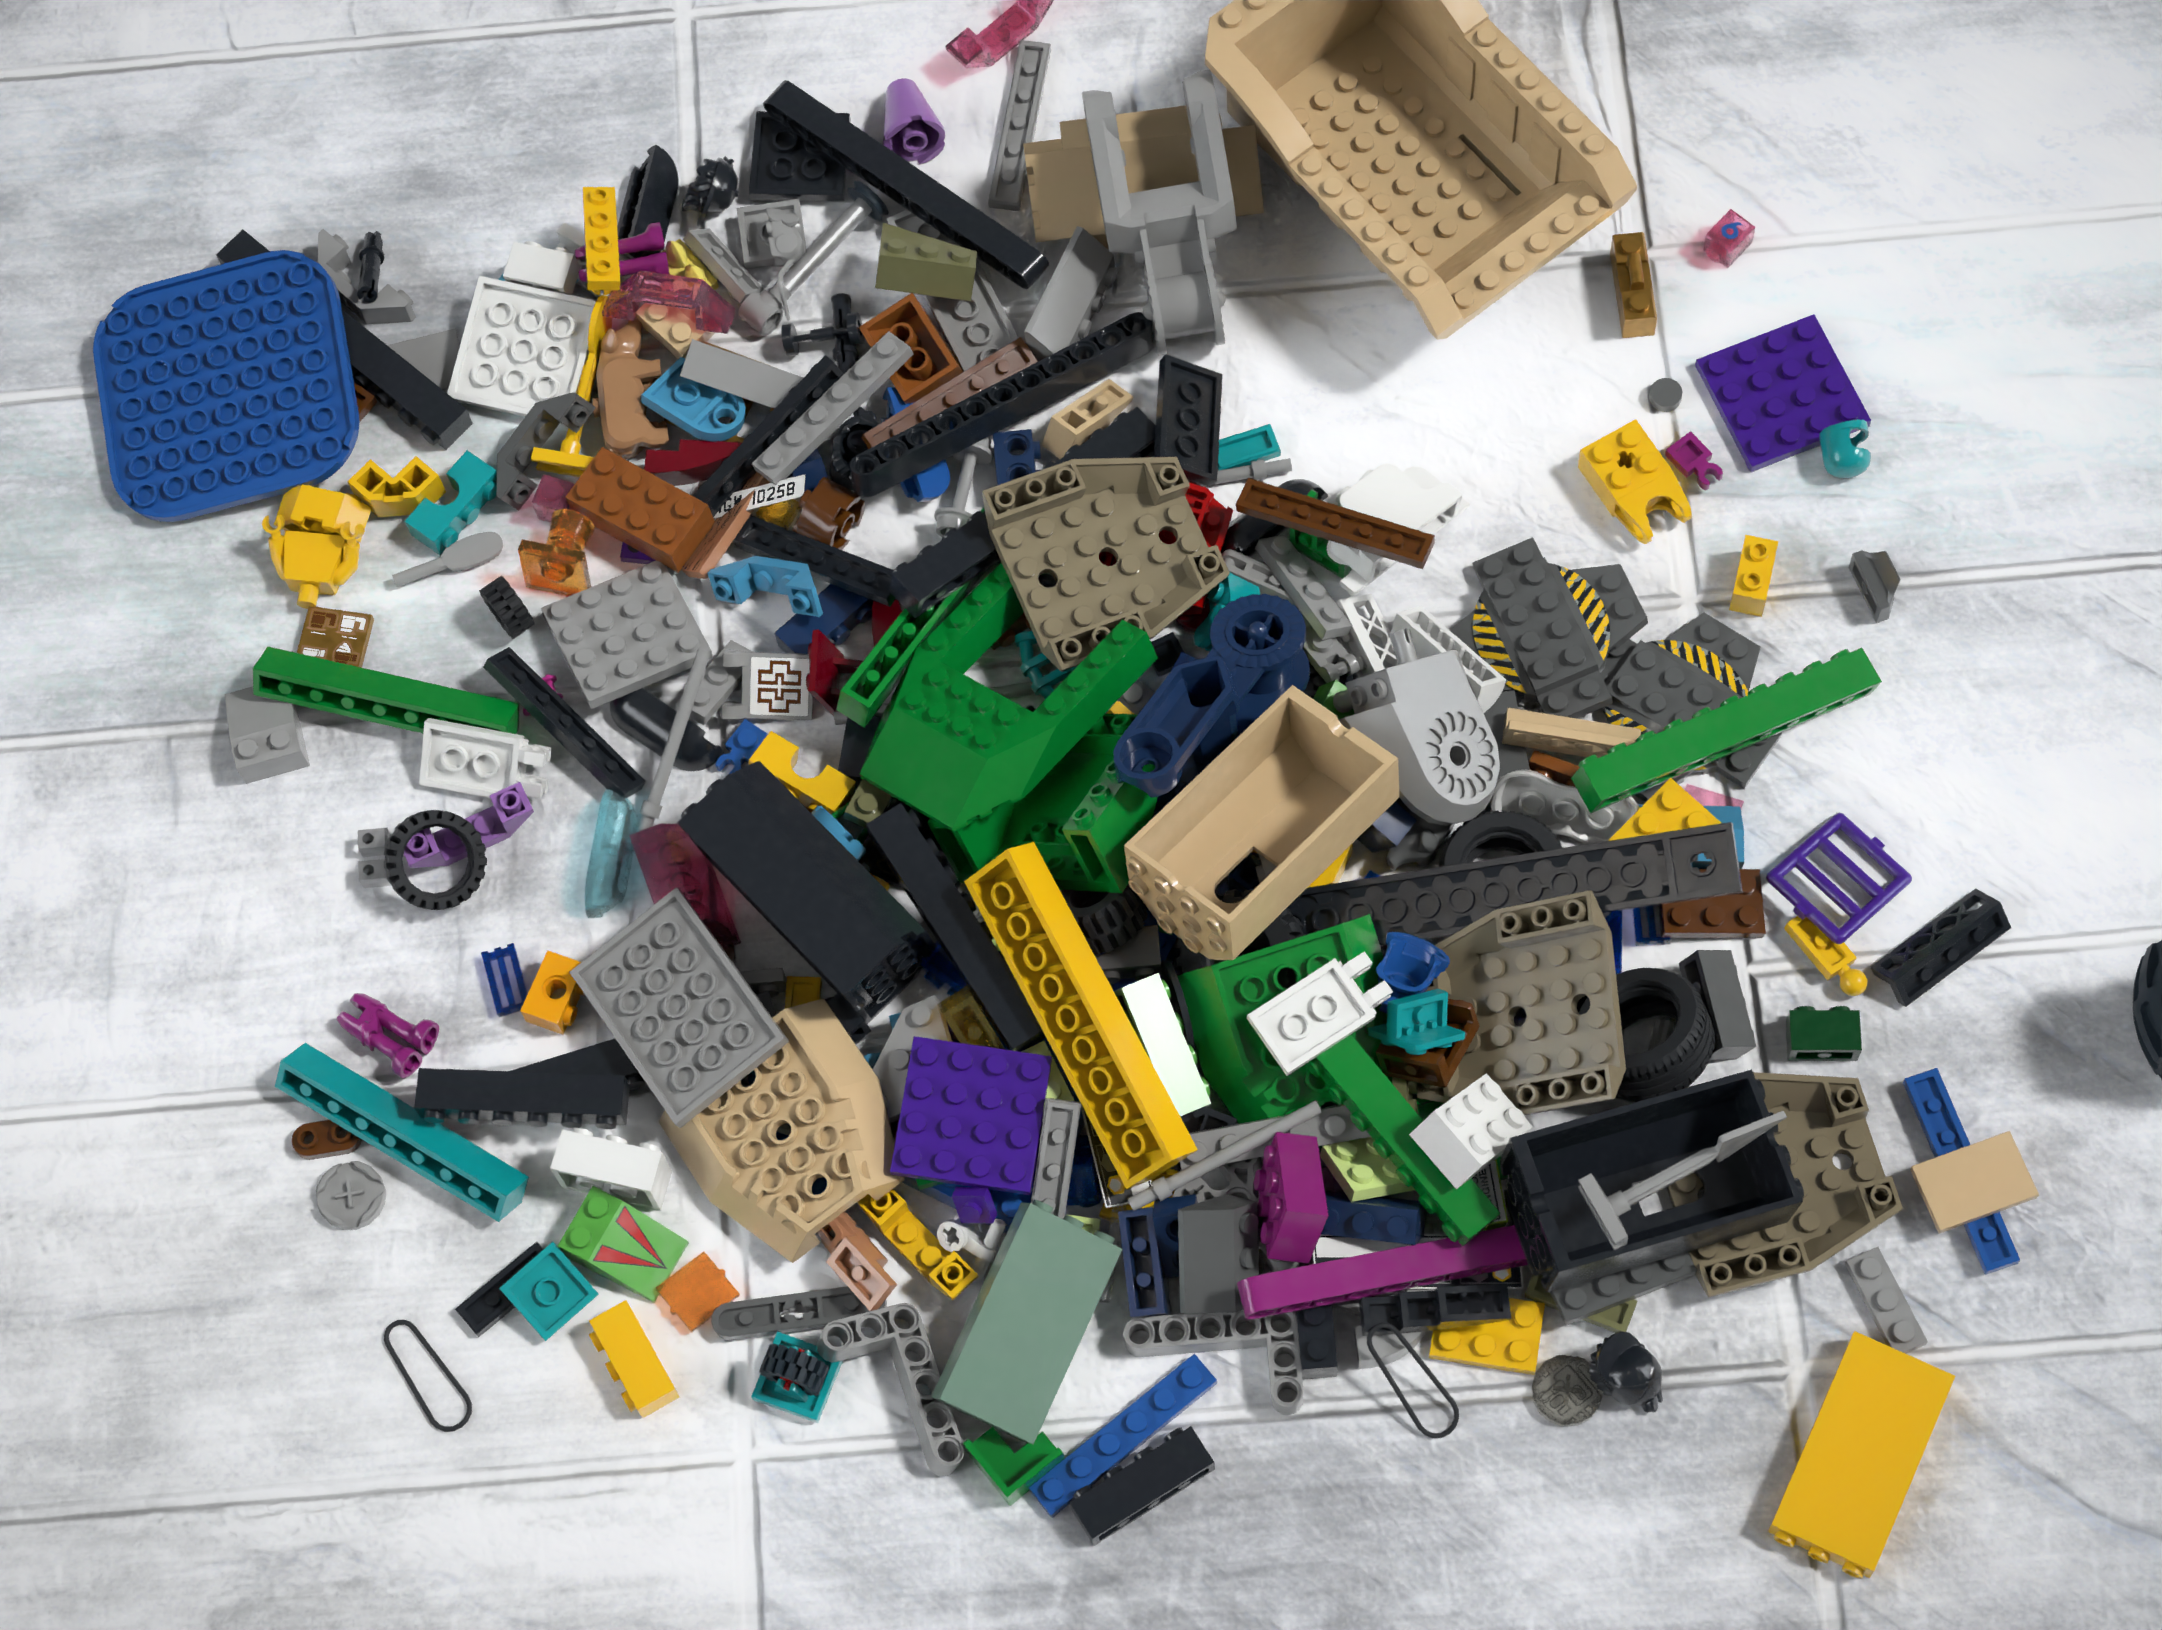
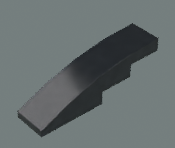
[1359,1284,1511,1336]

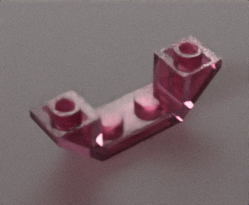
[945,0,1054,69]
[602,271,735,334]

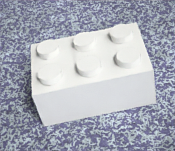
[1409,1073,1533,1189]
[550,1128,672,1211]

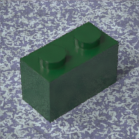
[1786,1006,1862,1061]

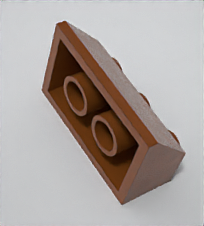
[858,293,963,404]

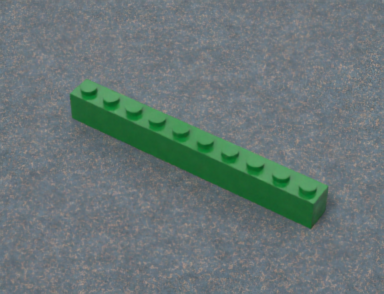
[1571,648,1882,814]

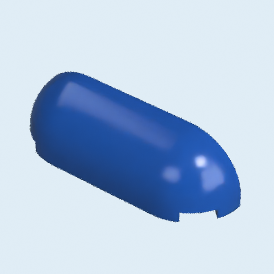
[881,387,950,503]

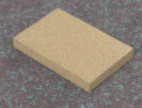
[1910,1131,2039,1234]

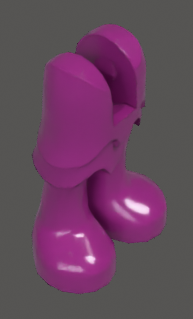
[575,222,670,283]
[337,993,440,1078]

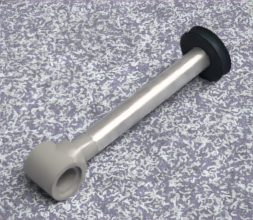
[738,181,889,336]

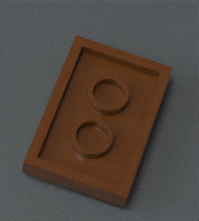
[1659,869,1766,938]

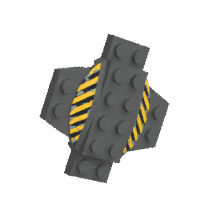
[1450,537,1648,719]
[1601,612,1782,802]

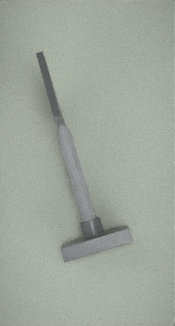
[1578,1111,1787,1251]

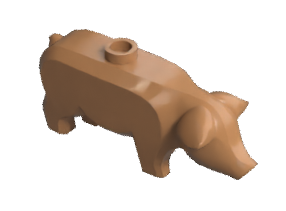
[592,317,669,459]

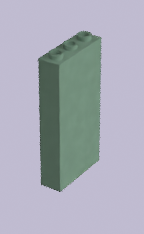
[931,1199,1122,1444]

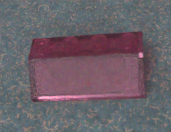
[629,823,741,949]

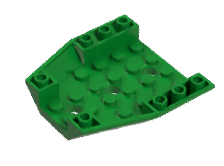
[1177,914,1392,1152]

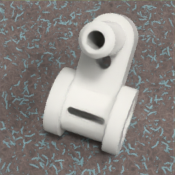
[937,1215,1006,1282]

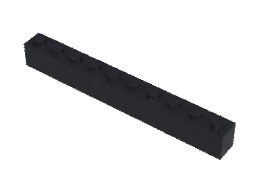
[216,229,473,450]
[889,407,1156,619]

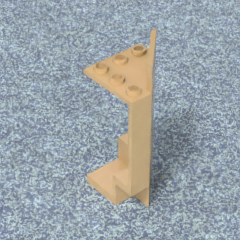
[1023,105,1264,249]

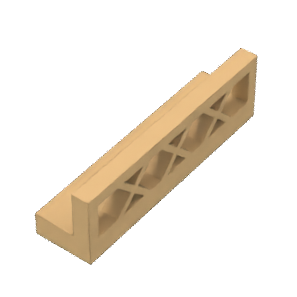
[1502,708,1641,758]

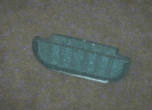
[585,789,639,918]

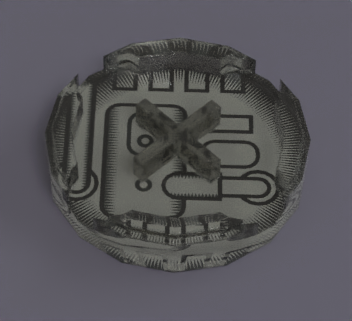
[1531,1355,1603,1427]

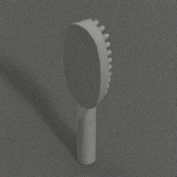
[392,532,503,587]

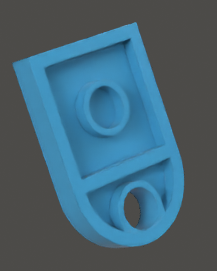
[641,357,745,442]

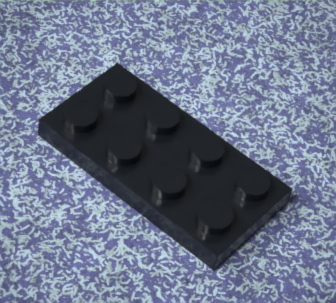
[1154,354,1223,487]

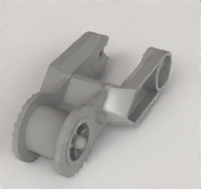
[1082,69,1237,356]

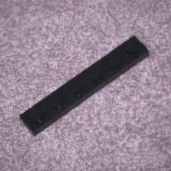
[693,355,844,517]
[733,515,896,607]
[483,647,646,802]

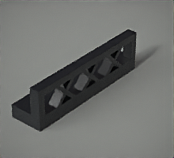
[1871,888,2011,1007]

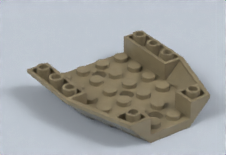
[982,457,1230,672]
[1417,890,1626,1115]
[1666,1072,1903,1298]

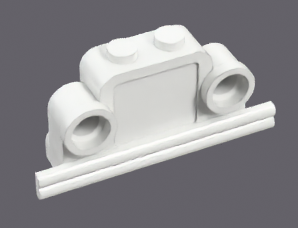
[1327,463,1470,596]

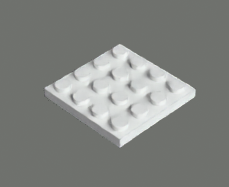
[447,276,596,425]

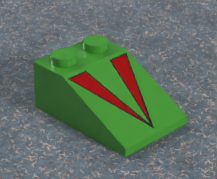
[558,1186,689,1303]

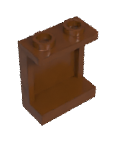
[1375,999,1480,1088]

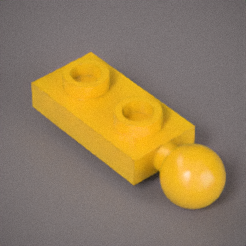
[1784,916,1867,996]

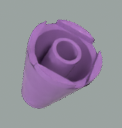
[883,78,945,164]

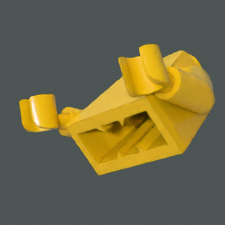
[262,515,365,609]

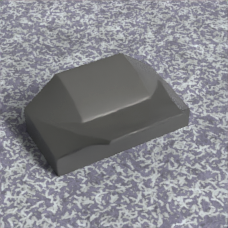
[1848,550,1901,624]

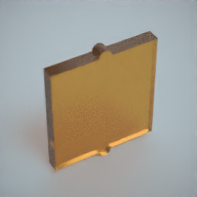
[656,1252,740,1333]

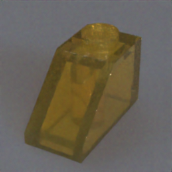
[938,986,1006,1050]

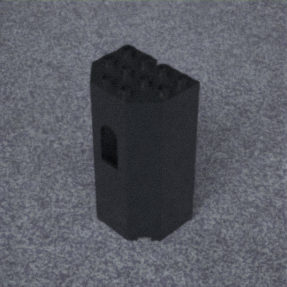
[677,761,936,1024]
[1499,1069,1804,1292]

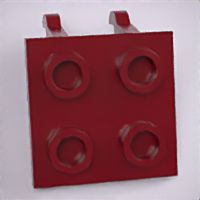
[806,629,863,716]

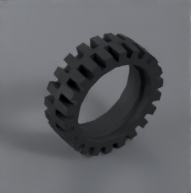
[383,810,487,910]

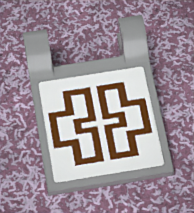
[722,649,813,720]

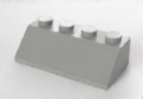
[1024,226,1118,361]

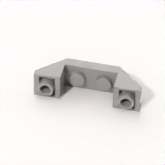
[317,229,416,324]

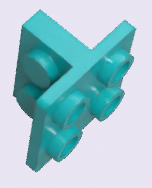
[1368,989,1465,1055]

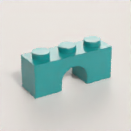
[404,450,497,556]

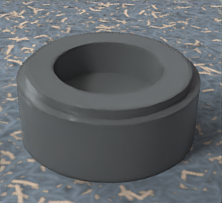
[1649,378,1683,412]

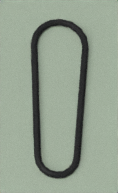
[384,1320,472,1432]
[1367,1323,1459,1438]

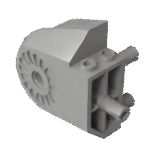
[1333,628,1500,826]

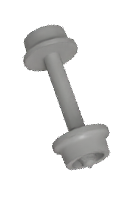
[934,437,993,538]

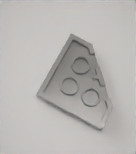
[873,995,952,1123]

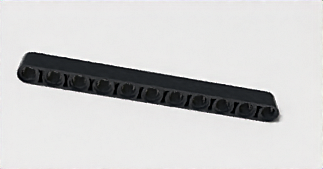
[763,80,1049,289]
[850,312,1153,497]

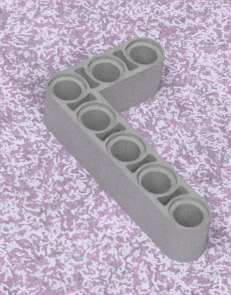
[817,1303,965,1476]
[1123,1310,1303,1415]

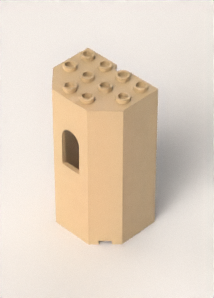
[1124,685,1399,960]

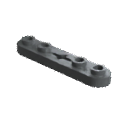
[711,1286,887,1340]

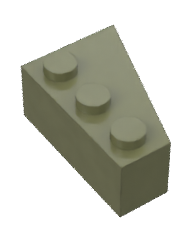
[875,223,977,301]

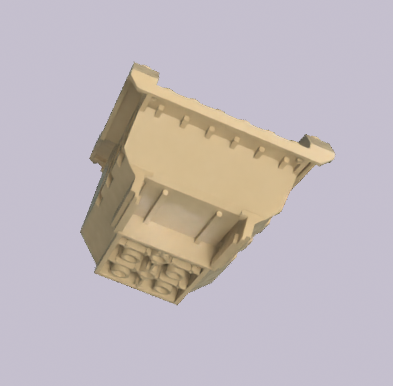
[1205,0,1637,340]

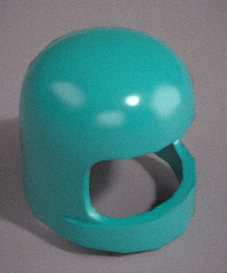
[1819,420,1871,479]

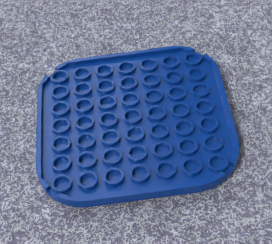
[93,250,360,522]

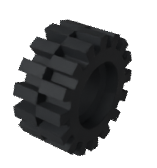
[479,576,535,639]

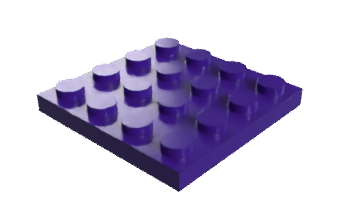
[1695,314,1871,472]
[890,1036,1052,1195]

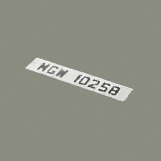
[713,475,805,519]

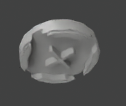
[316,1161,386,1230]

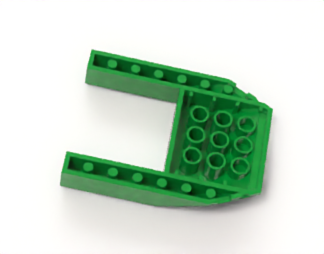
[860,562,1158,832]

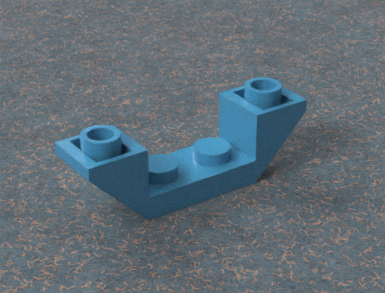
[708,556,823,617]

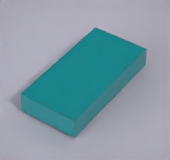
[1218,424,1281,470]

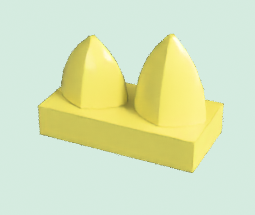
[661,239,719,297]

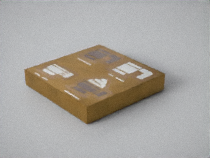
[297,606,374,668]

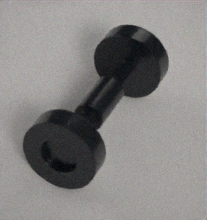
[781,312,864,357]

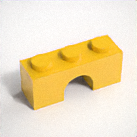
[748,731,856,814]

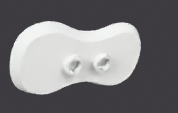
[1490,770,1640,844]

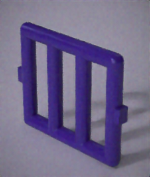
[1766,813,1912,944]

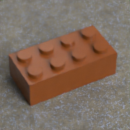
[565,447,715,573]

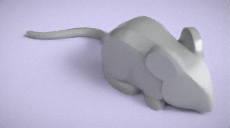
[765,208,804,321]

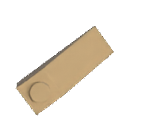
[1042,379,1134,459]

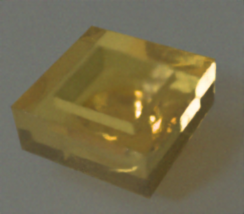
[756,499,802,529]

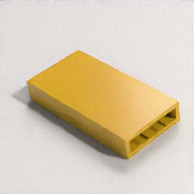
[1768,1331,1955,1579]

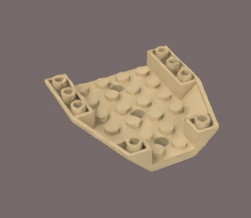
[659,998,905,1263]

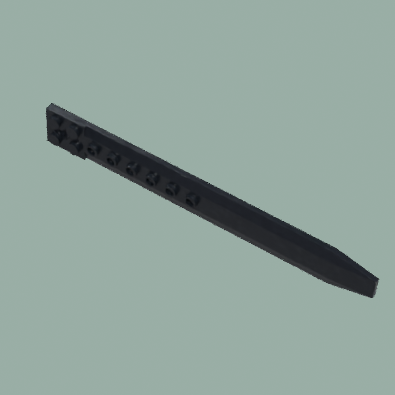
[1237,822,1743,957]

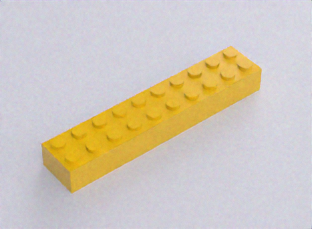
[964,842,1198,1190]

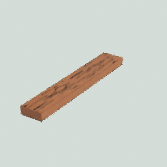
[682,472,771,579]

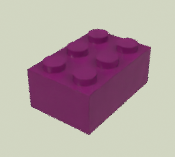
[1254,1132,1328,1263]

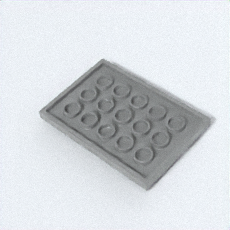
[570,887,789,1128]

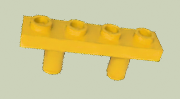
[583,187,620,295]

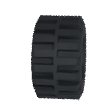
[1060,884,1148,955]

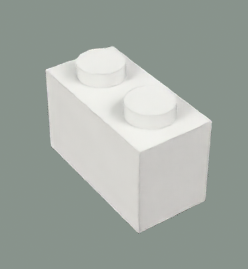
[503,241,581,295]

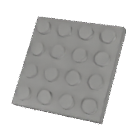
[541,561,713,709]

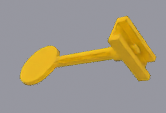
[531,295,613,477]

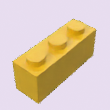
[589,1300,680,1418]

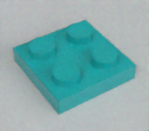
[499,1241,599,1341]

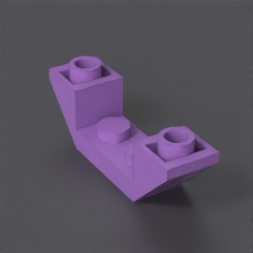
[404,782,534,868]

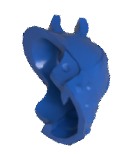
[1376,932,1450,1014]

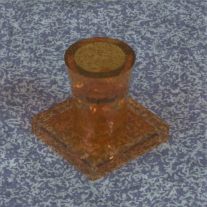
[518,509,595,596]

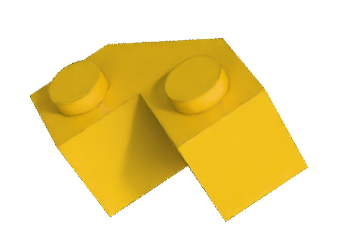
[347,456,446,517]
[273,485,372,543]

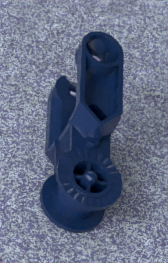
[1113,594,1310,818]

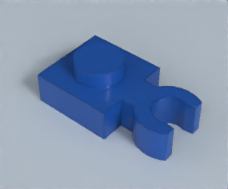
[716,719,768,774]

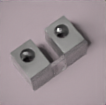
[358,827,392,888]

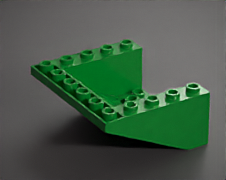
[927,714,1158,893]

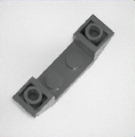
[497,392,596,511]

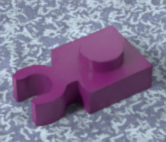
[1665,431,1723,491]

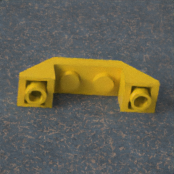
[857,1189,979,1300]

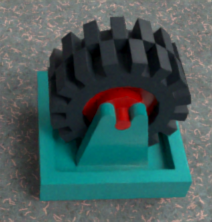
[751,1331,843,1423]

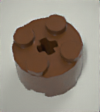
[792,476,865,550]

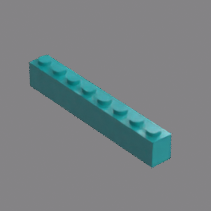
[274,1043,529,1222]

